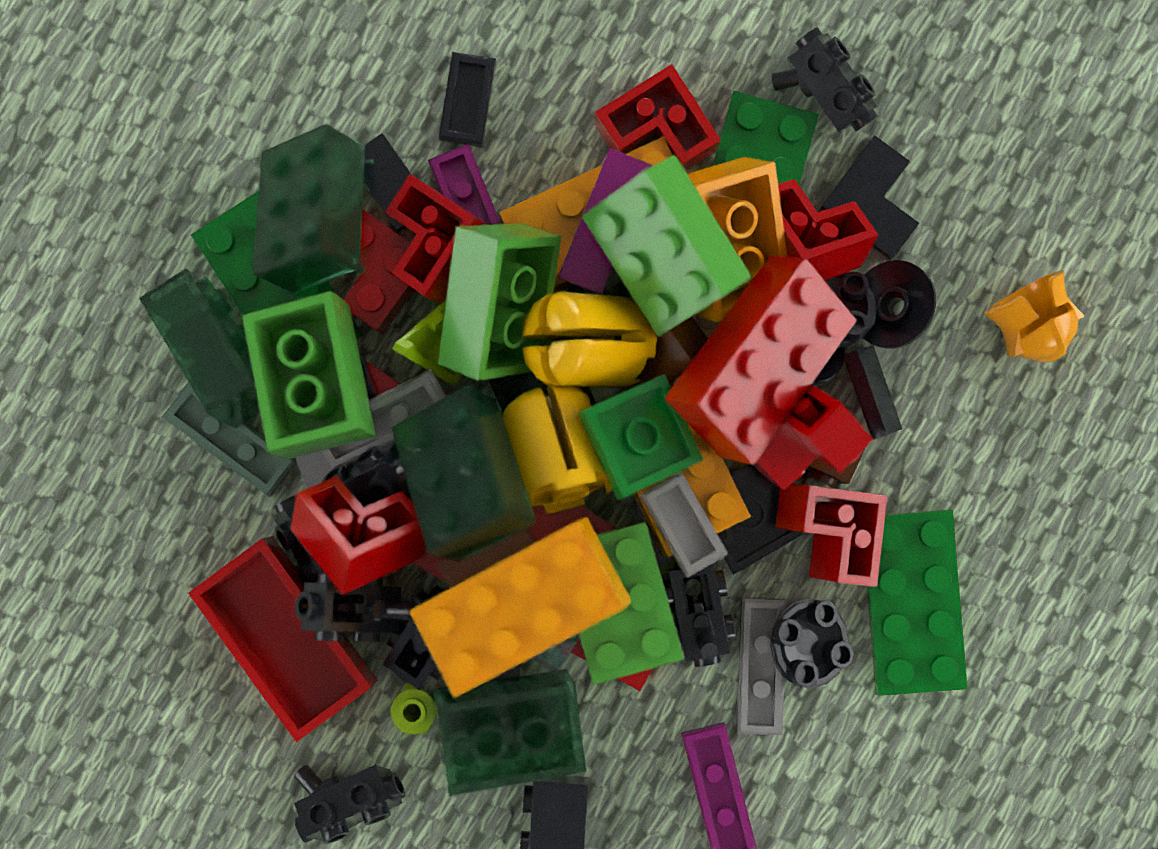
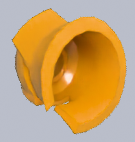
[984,270,1084,363]

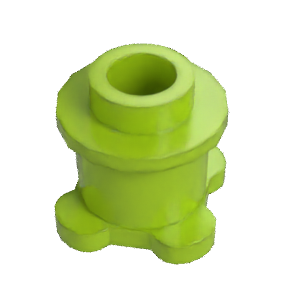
[390,683,436,734]

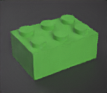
[582,155,752,336]
[438,223,562,380]
[242,291,376,459]
[579,521,684,685]

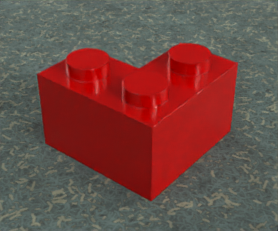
[594,64,721,171]
[385,174,488,305]
[778,179,878,280]
[330,204,415,335]
[754,385,873,490]
[291,476,429,595]
[775,484,887,587]

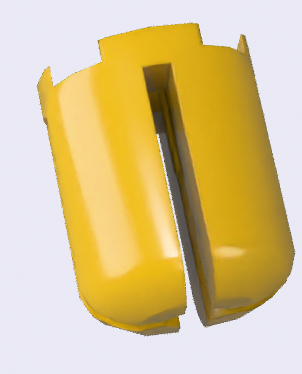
[521,292,657,387]
[502,385,613,514]

